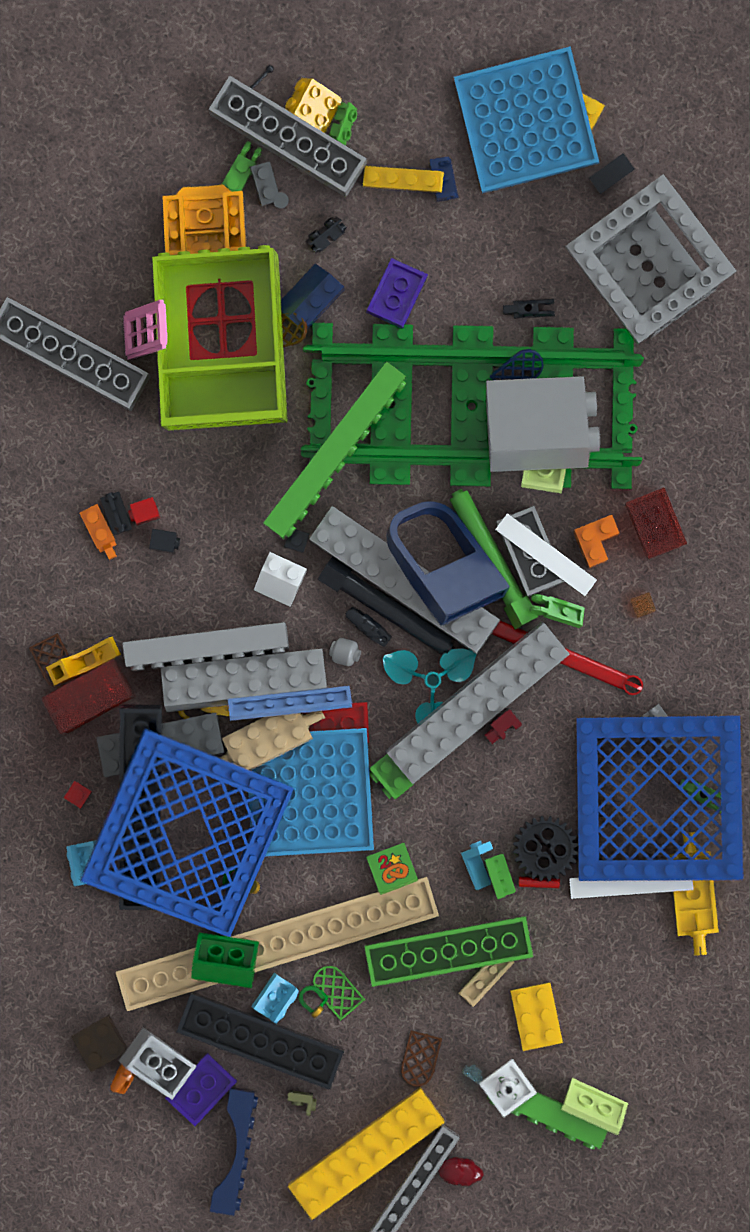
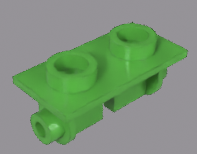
[329,102,357,145]

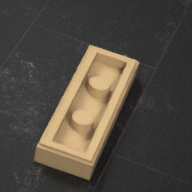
[459,961,514,1007]

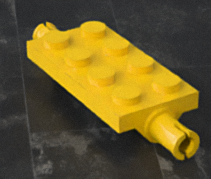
[669,832,719,956]

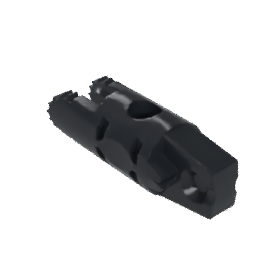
[503,299,555,319]
[345,606,392,647]

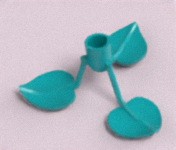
[383,649,476,724]

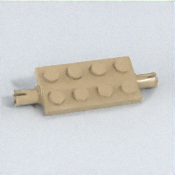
[219,711,325,770]

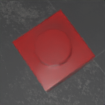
[64,781,92,809]

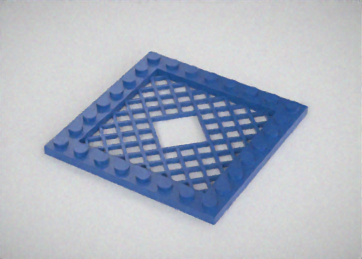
[576,716,743,881]
[80,729,294,937]

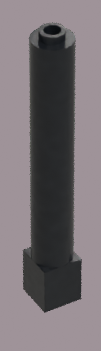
[318,556,453,655]

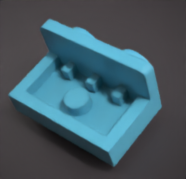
[67,840,97,886]
[251,973,299,1024]

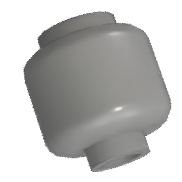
[329,638,361,666]

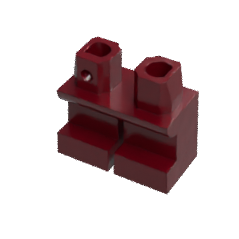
[485,709,522,744]

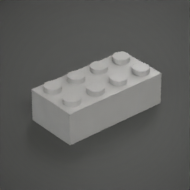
[496,506,565,597]

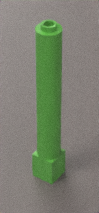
[450,489,538,630]

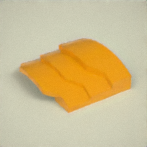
[163,185,246,255]

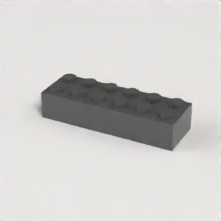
[96,713,225,777]

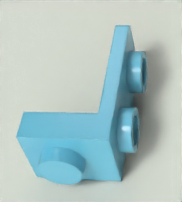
[461,841,493,890]

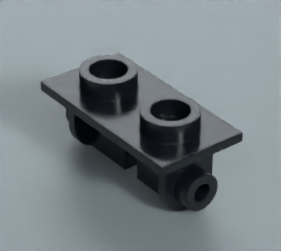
[305,217,347,254]
[100,491,132,536]

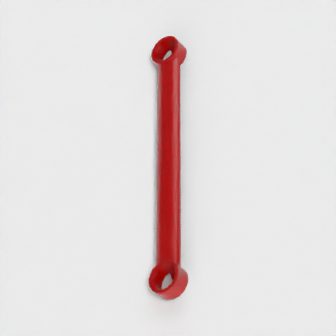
[492,621,643,695]

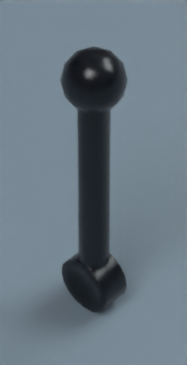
[249,65,274,89]

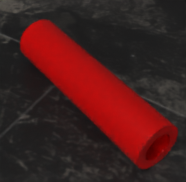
[519,877,560,889]

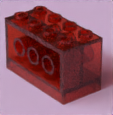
[41,659,137,735]

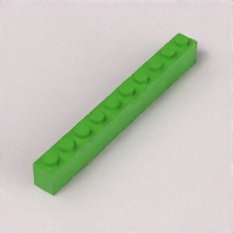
[263,362,407,539]

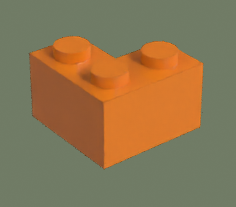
[573,515,619,569]

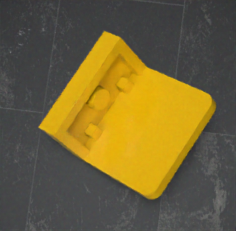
[285,78,342,132]

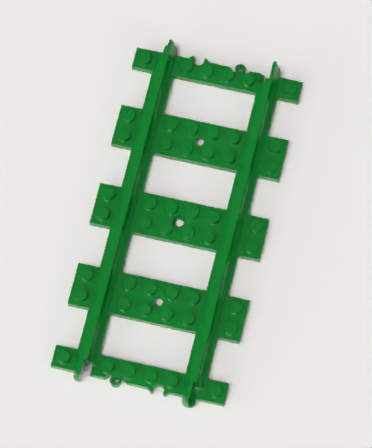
[301,323,644,489]

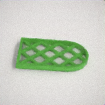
[313,966,365,1021]

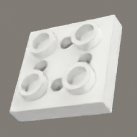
[479,1059,537,1117]

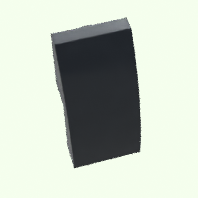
[589,153,635,194]

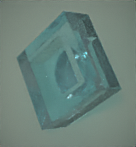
[462,1064,483,1085]

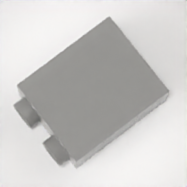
[486,377,600,472]

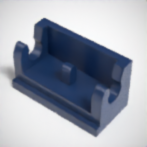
[429,157,458,202]

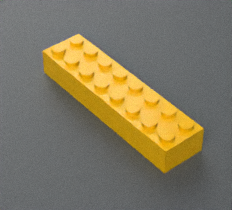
[288,1087,445,1220]

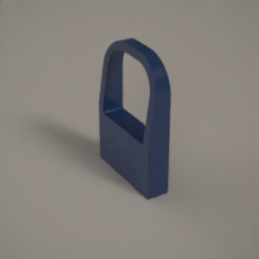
[386,501,510,626]

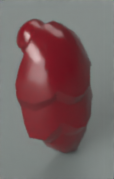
[438,1157,484,1186]

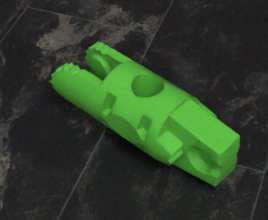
[679,779,721,813]

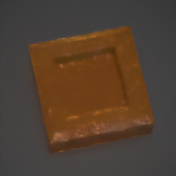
[630,592,656,618]

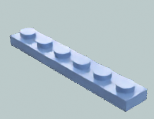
[228,686,352,721]

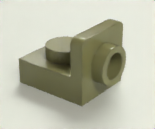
[287,1090,317,1116]

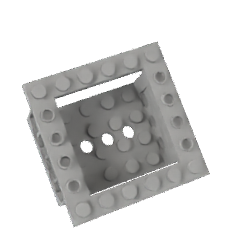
[565,174,736,344]

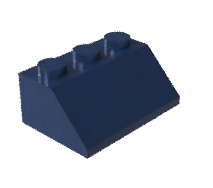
[281,263,345,333]

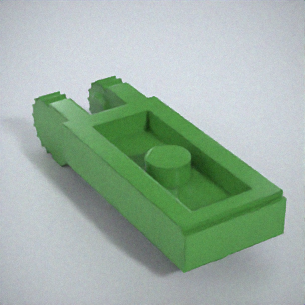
[222,141,263,192]
[530,594,585,628]

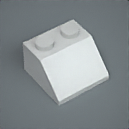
[254,552,307,607]

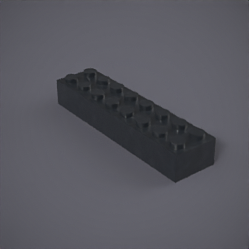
[176,992,345,1090]

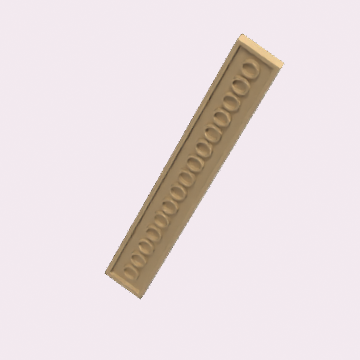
[116,877,439,1011]

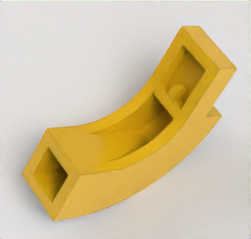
[46,636,121,686]

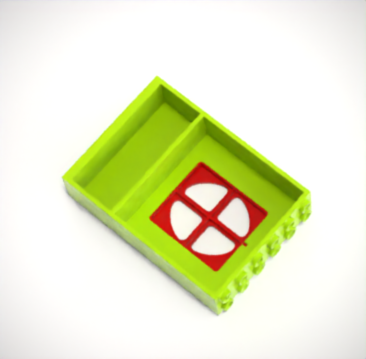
[152,245,287,431]

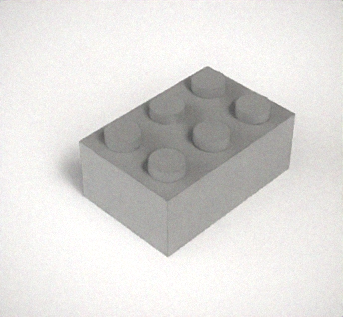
[119,1027,196,1099]

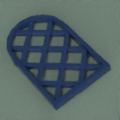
[490,349,544,380]

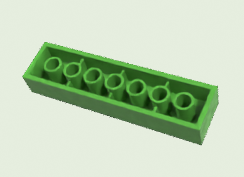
[365,916,533,987]

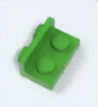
[369,754,414,799]
[484,854,516,899]

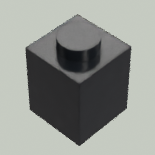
[149,529,180,554]

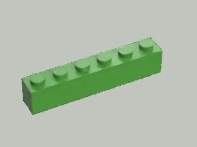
[487,1077,608,1150]

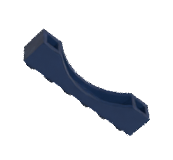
[210,1087,258,1216]

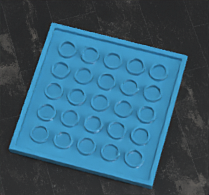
[454,46,599,193]
[248,728,374,856]

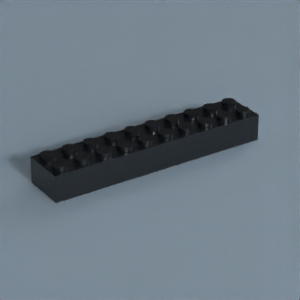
[119,704,162,910]

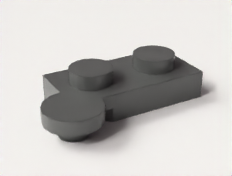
[250,161,289,208]

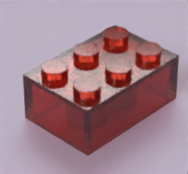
[625,487,687,560]

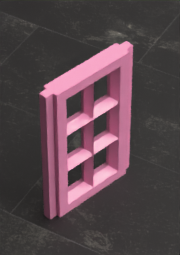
[123,300,168,360]

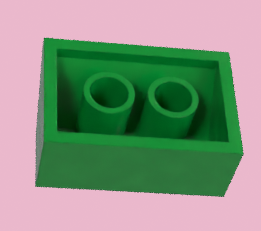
[191,933,259,988]

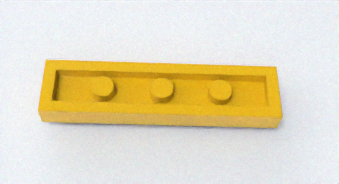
[363,166,444,193]

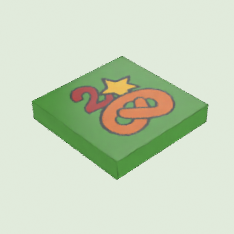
[366,843,418,895]

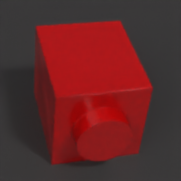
[128,497,160,525]

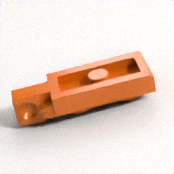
[80,504,117,560]

